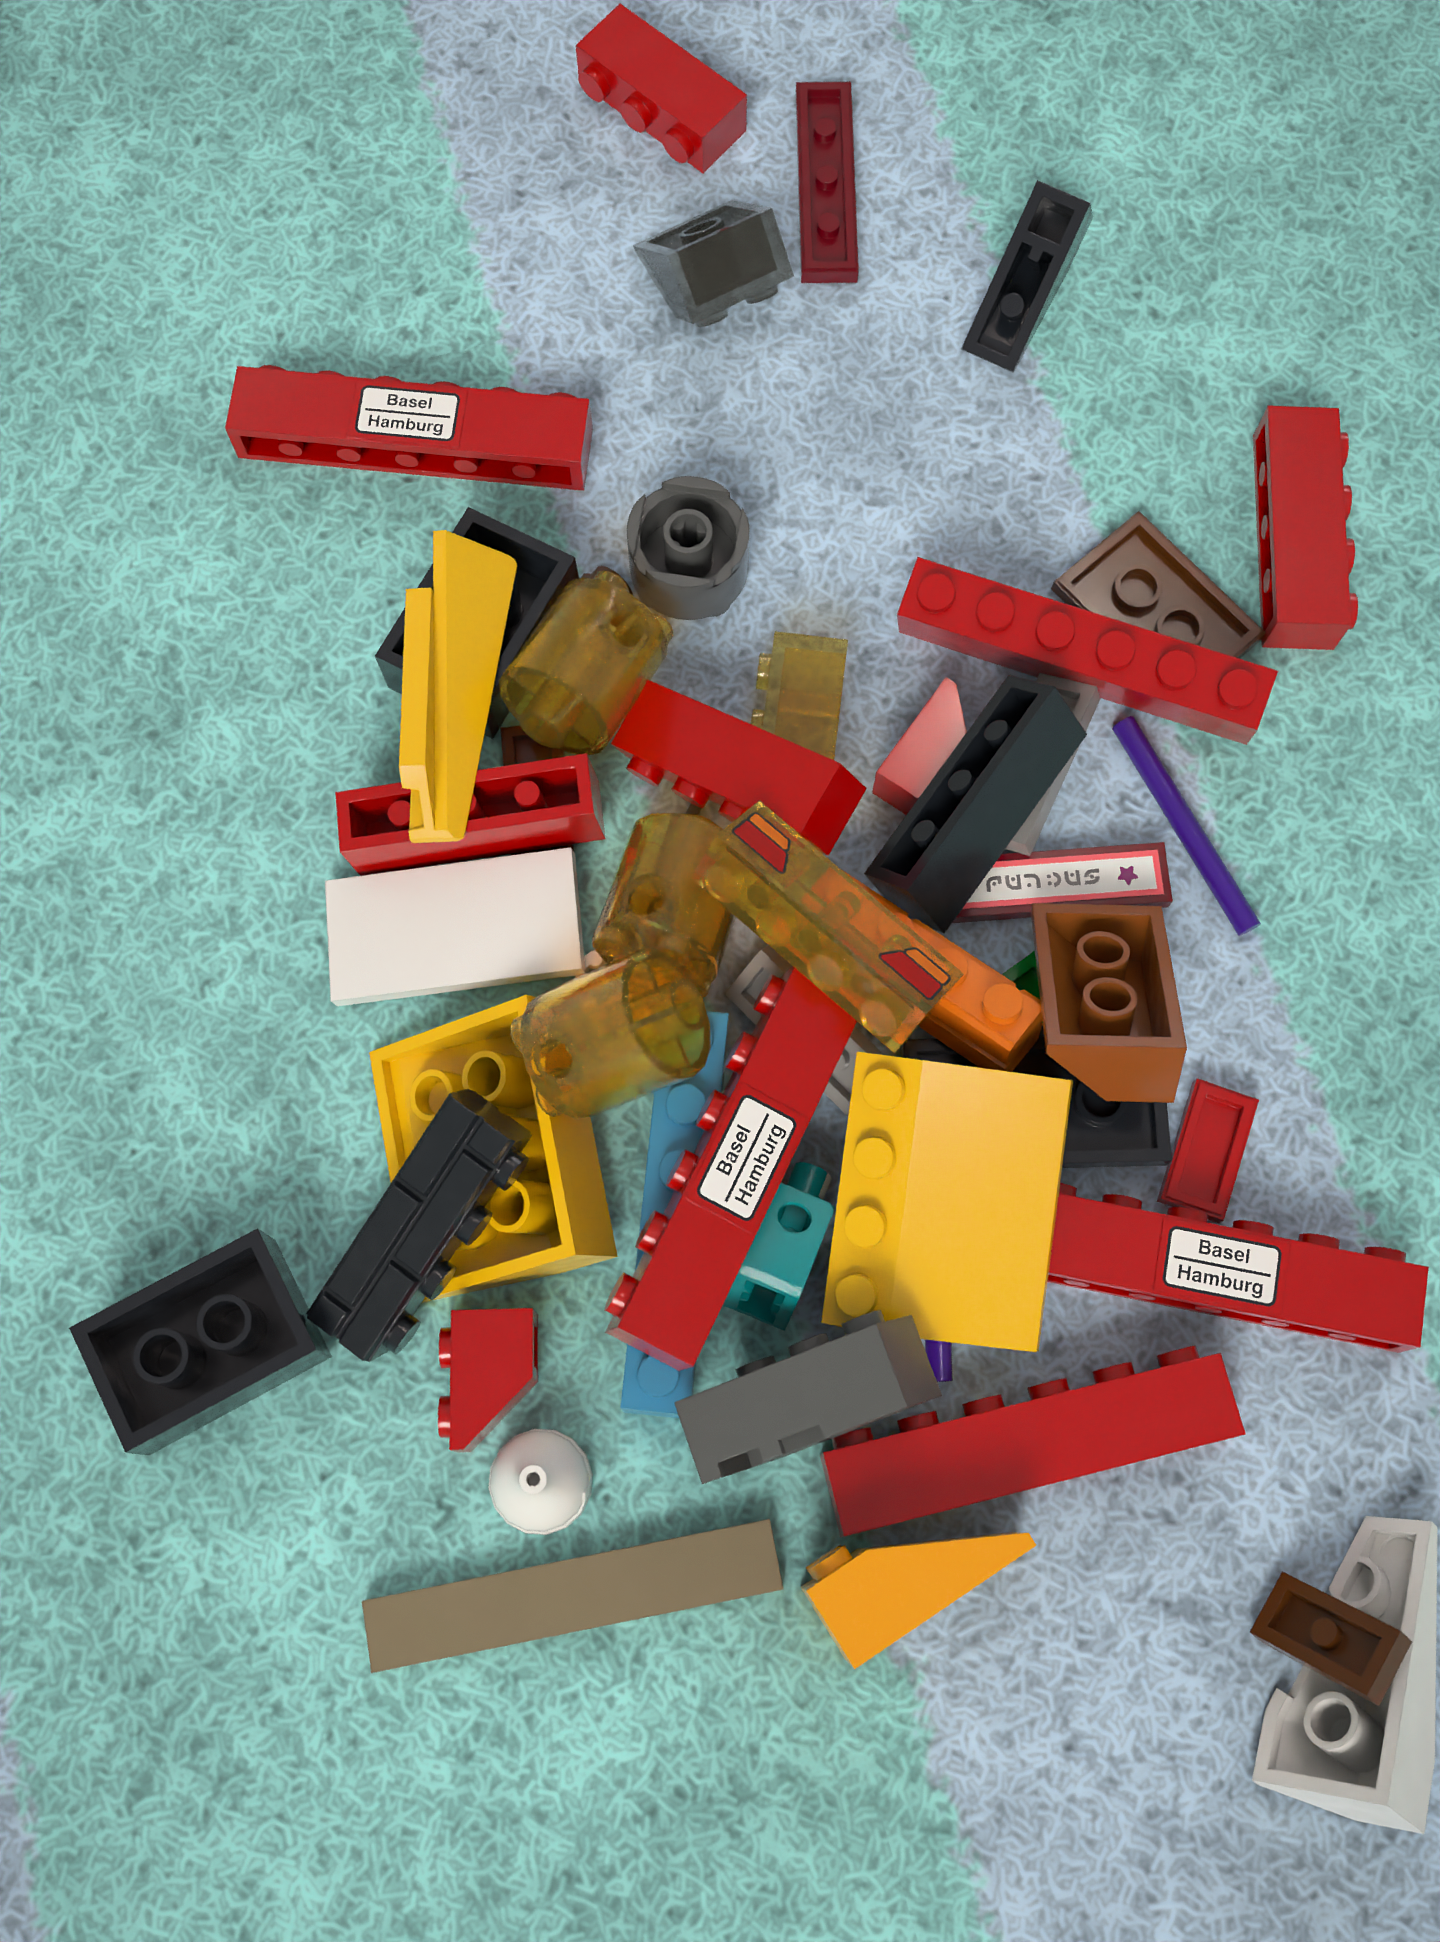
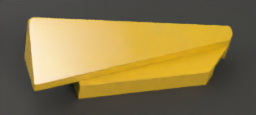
[399,530,517,843]

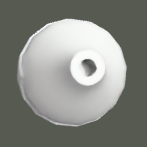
[489,1429,593,1535]

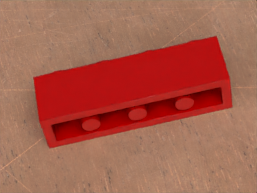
[1253,406,1358,650]
[611,679,867,856]
[335,753,606,876]

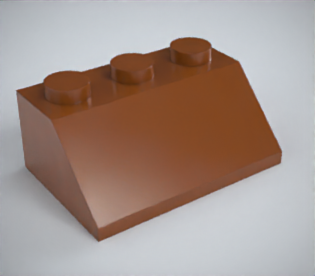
[1031,903,1187,1103]

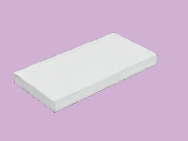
[325,847,586,1006]

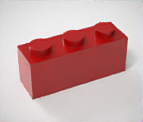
[575,3,747,173]

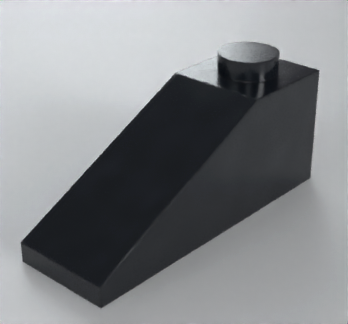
[961,180,1093,373]

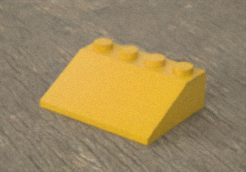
[369,994,618,1303]
[821,1052,1073,1352]

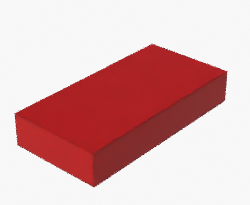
[1157,1078,1259,1223]

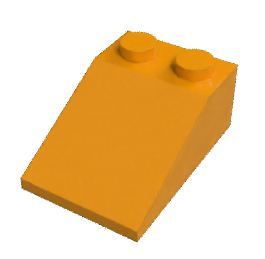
[801,1532,1036,1669]

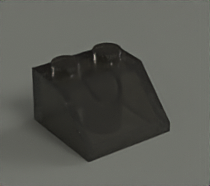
[633,200,794,327]

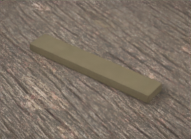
[362,1519,783,1673]

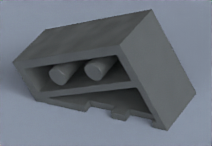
[674,1310,942,1484]

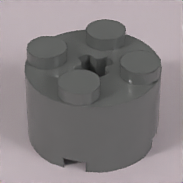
[627,476,750,620]

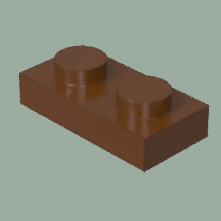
[1250,1571,1412,1706]

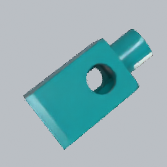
[723,1162,835,1331]

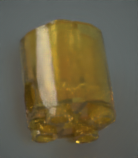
[499,570,674,755]
[592,813,752,999]
[510,949,711,1118]

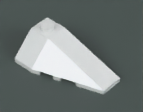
[1252,1516,1438,1834]

